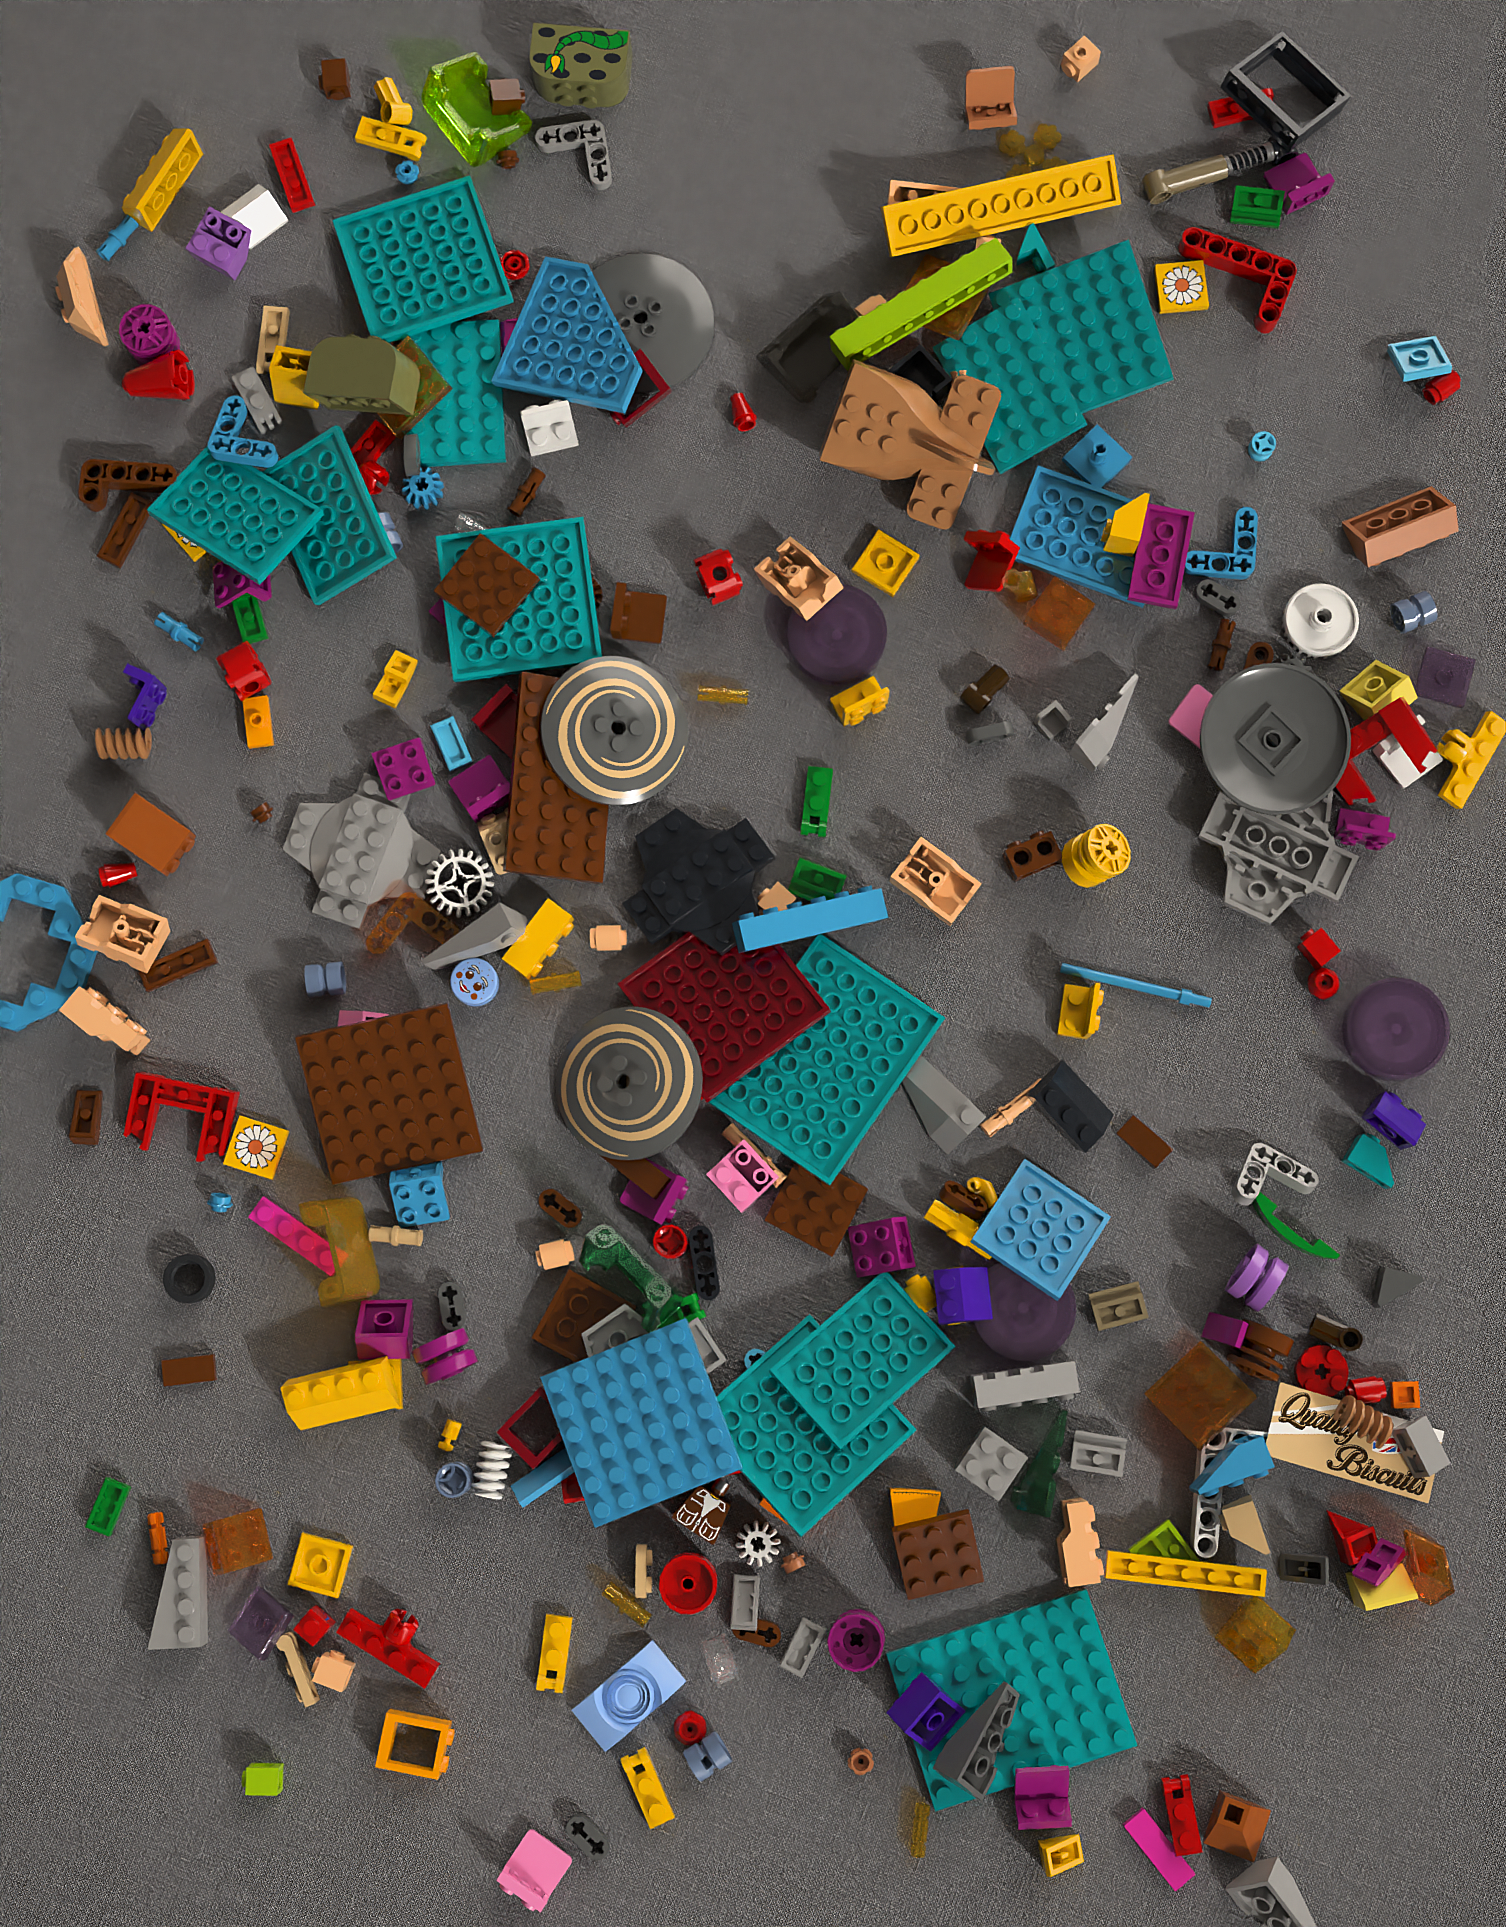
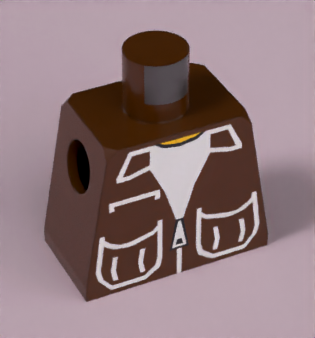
[671,1478,731,1545]

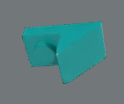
[1016,223,1056,273]

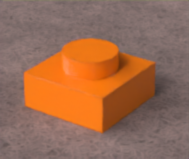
[1390,1381,1420,1409]

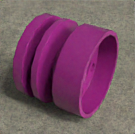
[119,304,180,365]
[828,1609,885,1672]

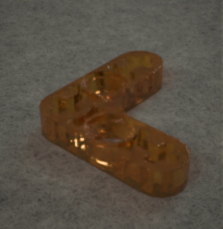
[366,892,460,954]

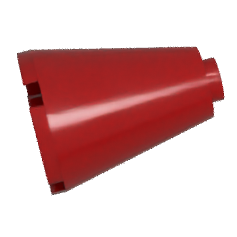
[122,349,195,400]

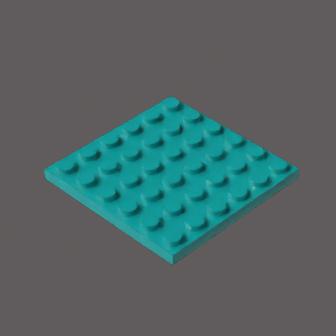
[332,176,514,343]
[988,239,1174,413]
[435,517,602,682]
[716,1314,917,1538]

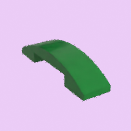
[1252,1191,1340,1260]

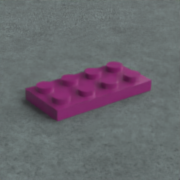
[1127,503,1195,610]

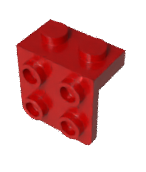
[963,529,1020,592]

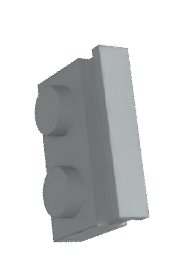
[1069,1430,1127,1477]

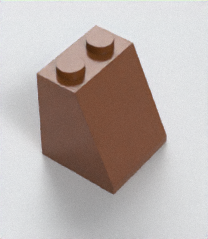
[105,793,196,876]

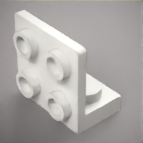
[520,400,579,457]
[1372,714,1443,789]

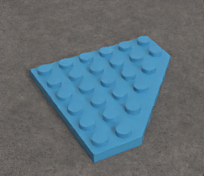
[491,256,643,413]

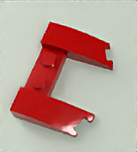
[1335,697,1438,805]
[123,1072,240,1162]

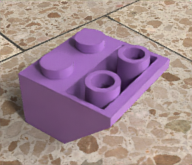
[185,206,252,281]

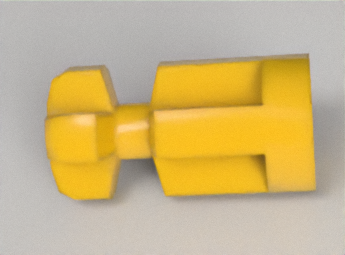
[438,1419,462,1452]

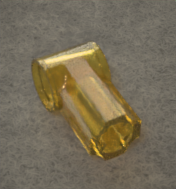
[1002,568,1038,602]

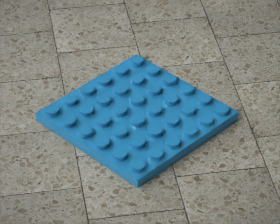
[540,1319,743,1528]

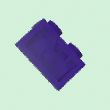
[123,663,167,732]

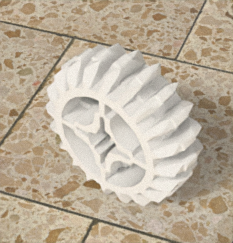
[425,849,494,917]

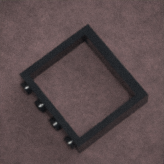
[1220,31,1351,152]

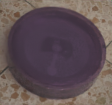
[787,584,887,686]
[1342,977,1450,1081]
[973,1262,1076,1361]

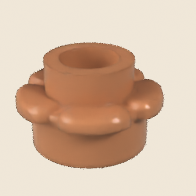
[781,1552,806,1574]
[848,1748,874,1775]

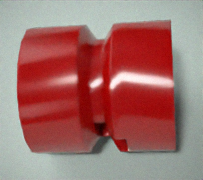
[653,1224,688,1259]

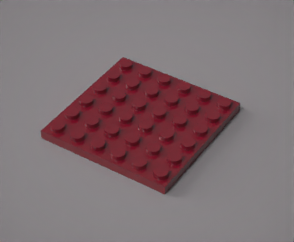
[618,932,831,1103]

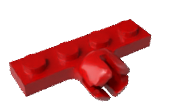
[350,420,396,495]
[336,1608,440,1689]

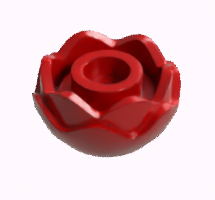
[500,250,530,280]
[1308,968,1340,1000]
[674,1711,706,1746]

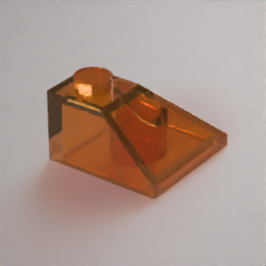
[1403,1529,1455,1607]

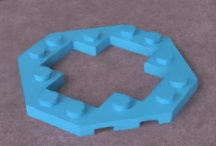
[0,873,98,1032]

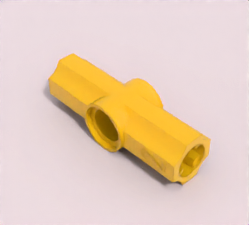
[924,1199,991,1260]

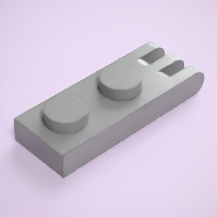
[232,366,284,434]

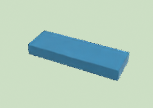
[511,1448,574,1507]

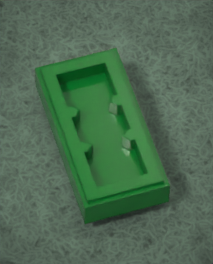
[85,1477,132,1537]

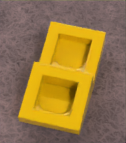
[373,650,418,708]

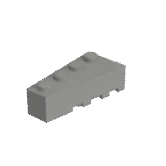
[969,1361,1080,1411]
[148,1536,208,1650]

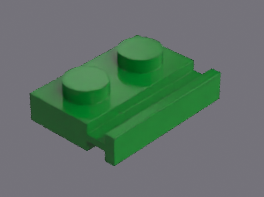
[1230,185,1285,229]
[788,857,847,901]

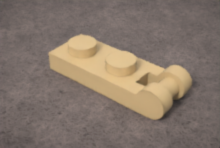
[256,306,290,374]
[276,1632,320,1708]

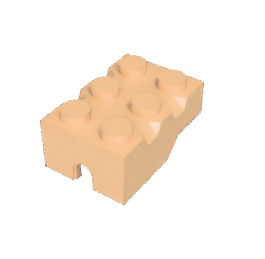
[754,536,843,621]
[889,837,982,926]
[75,895,170,973]
[59,986,150,1056]
[1056,1497,1104,1587]

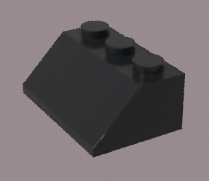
[1026,1059,1114,1153]

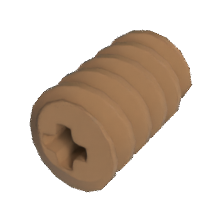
[95,728,152,759]
[1333,1395,1394,1449]

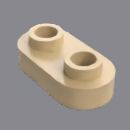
[635,1544,653,1598]

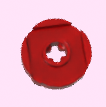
[1294,1345,1349,1397]

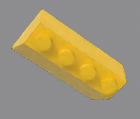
[121,128,203,232]
[280,1356,401,1430]

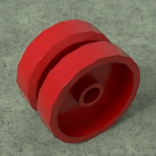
[659,1551,718,1615]

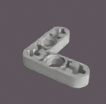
[535,120,612,190]
[1232,1143,1319,1205]

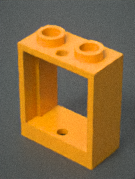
[375,1709,455,1780]

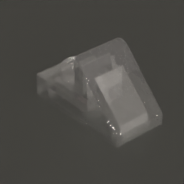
[701,1633,741,1689]

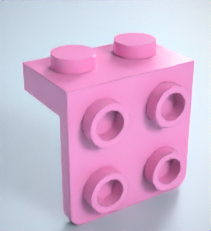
[1168,684,1213,749]
[496,1829,572,1912]

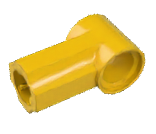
[374,77,412,126]

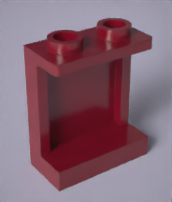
[471,684,517,760]

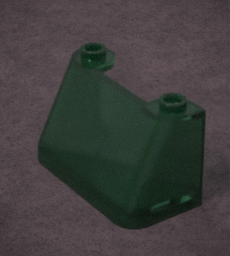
[579,1224,683,1333]

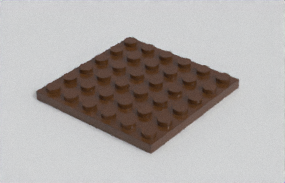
[295,1002,483,1185]

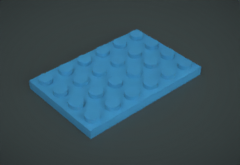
[1010,465,1144,608]

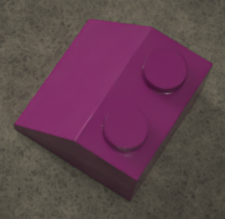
[355,1299,413,1360]

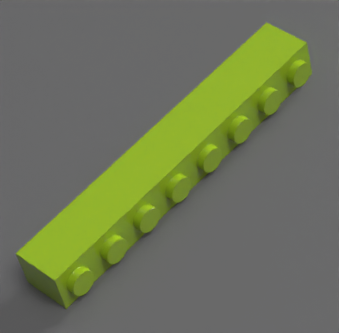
[830,238,1013,371]

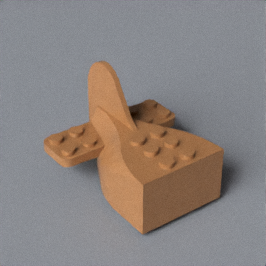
[819,359,1001,530]

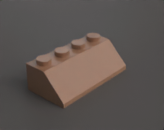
[1342,486,1459,567]

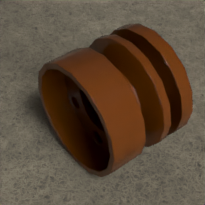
[1225,1319,1294,1382]

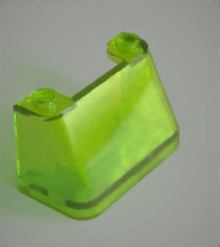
[421,51,533,167]

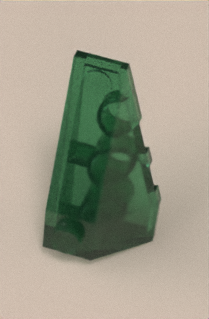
[1011,1409,1068,1518]

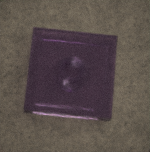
[1414,646,1476,708]
[228,1586,294,1661]

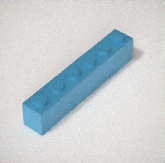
[732,885,888,953]

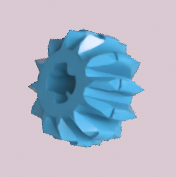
[402,467,444,510]

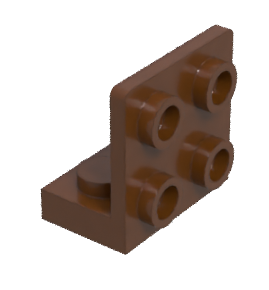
[610,582,667,644]

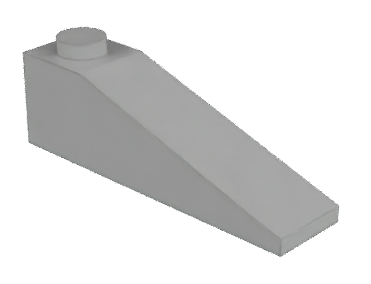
[1069,674,1139,773]
[421,903,527,971]
[902,1055,986,1155]
[1226,1857,1316,1927]

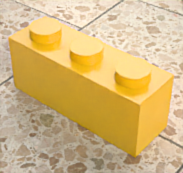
[502,898,574,980]

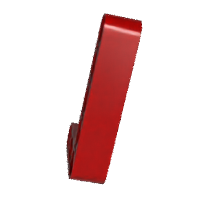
[1178,227,1297,334]

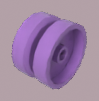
[1225,1244,1288,1312]

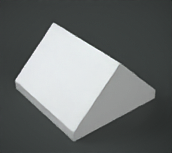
[221,184,288,250]

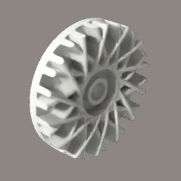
[1282,583,1359,659]

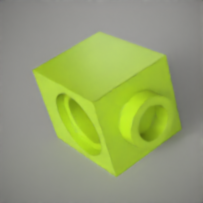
[242,1763,284,1796]

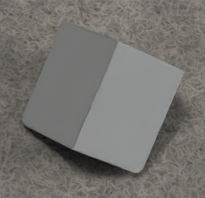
[1034,700,1072,741]

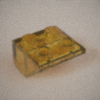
[1214,1596,1296,1674]

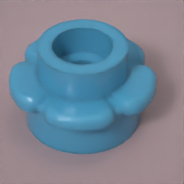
[395,160,419,185]
[207,1193,233,1212]

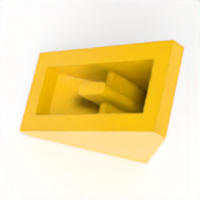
[1038,1834,1084,1877]

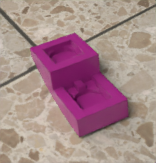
[1201,1312,1249,1349]
[1352,1538,1406,1587]

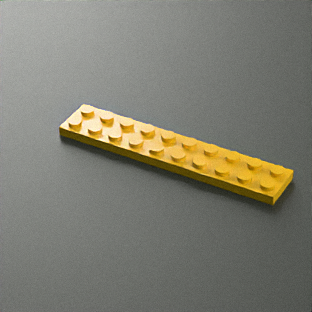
[881,154,1121,257]

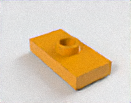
[243,695,274,749]

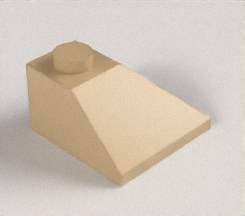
[1218,1495,1270,1555]

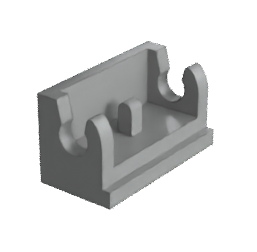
[1392,1416,1451,1478]

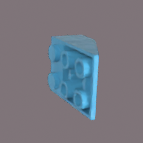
[1189,1434,1275,1497]

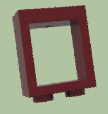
[610,348,673,428]
[496,1386,563,1469]

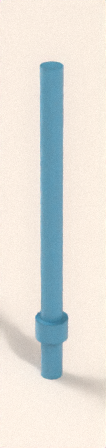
[1060,963,1212,1008]

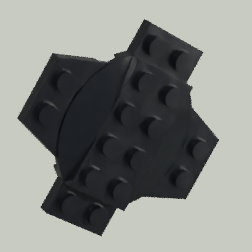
[622,808,775,956]

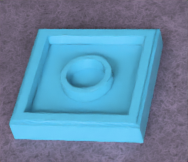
[1387,336,1452,382]

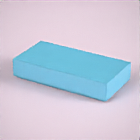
[430,716,473,772]

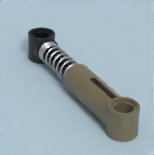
[1142,136,1298,204]

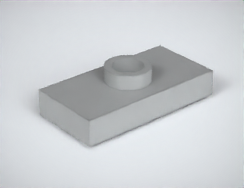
[730,1574,760,1631]
[779,1617,826,1678]

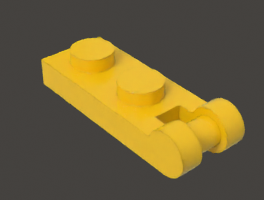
[355,116,427,161]
[536,1614,573,1693]
[620,1747,675,1829]

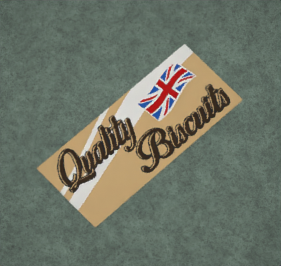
[1266,1383,1444,1503]

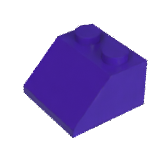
[1361,1091,1426,1150]
[933,1267,993,1325]
[887,1672,966,1752]

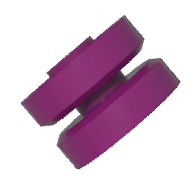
[411,1328,479,1385]

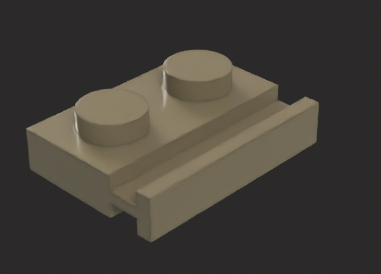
[1087,1281,1149,1331]

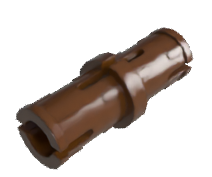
[507,468,546,517]
[1207,619,1236,671]

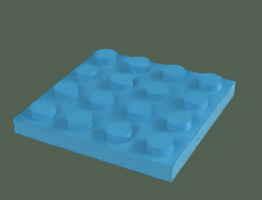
[970,1159,1111,1301]

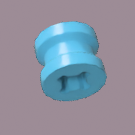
[1248,431,1276,462]

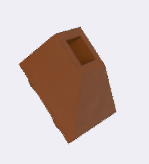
[1202,1790,1271,1863]

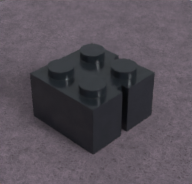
[888,344,953,402]

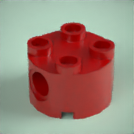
[693,548,743,606]
[216,641,272,701]

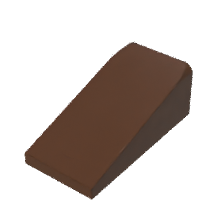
[69,1090,103,1145]
[1116,1115,1173,1169]

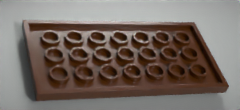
[503,672,615,884]

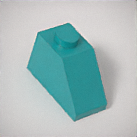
[1341,1133,1394,1189]

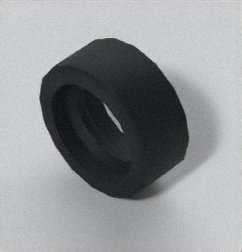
[163,1254,216,1303]

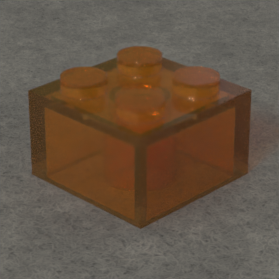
[1023,576,1096,651]

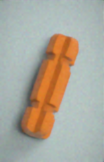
[147,1512,169,1565]

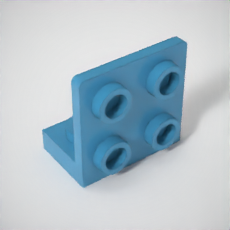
[389,1161,450,1228]

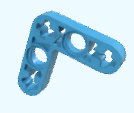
[207,396,279,468]
[1184,507,1258,579]

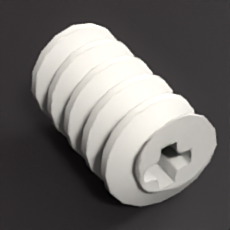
[471,1441,512,1499]

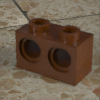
[1003,830,1062,882]

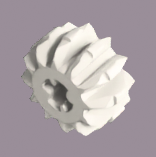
[736,1520,780,1567]

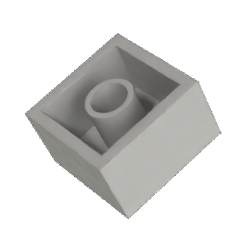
[953,1425,1028,1501]

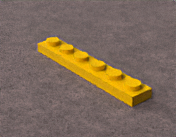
[1104,1550,1267,1597]

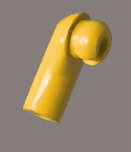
[966,1177,998,1209]

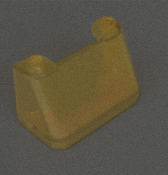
[299,1197,380,1307]

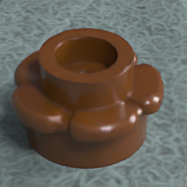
[496,150,519,169]
[250,802,273,824]

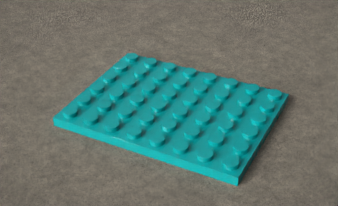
[708,934,945,1186]
[886,1588,1138,1812]

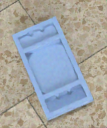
[571,1639,686,1752]

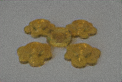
[999,124,1068,178]

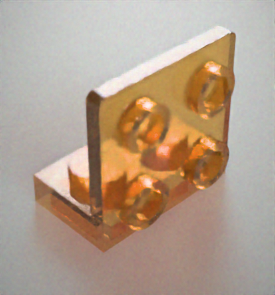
[202,1508,273,1575]

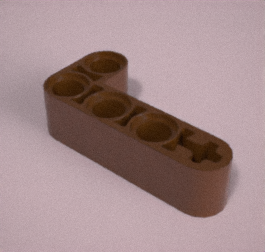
[78,459,179,512]

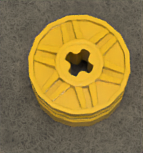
[1062,824,1130,888]

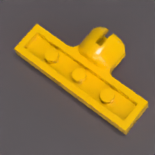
[1437,711,1506,809]

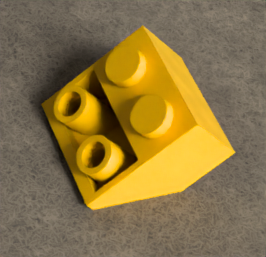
[269,345,319,410]

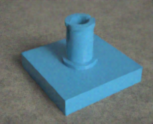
[1062,424,1132,489]

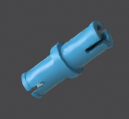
[96,215,139,262]
[154,612,204,651]

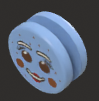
[450,958,499,1006]

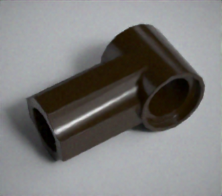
[960,664,1010,714]
[1307,1313,1363,1352]

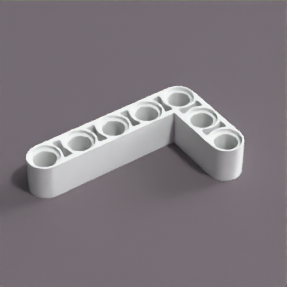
[1190,1426,1268,1558]

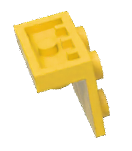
[830,676,890,726]
[1057,983,1104,1040]

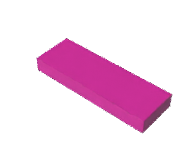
[1123,1807,1196,1892]

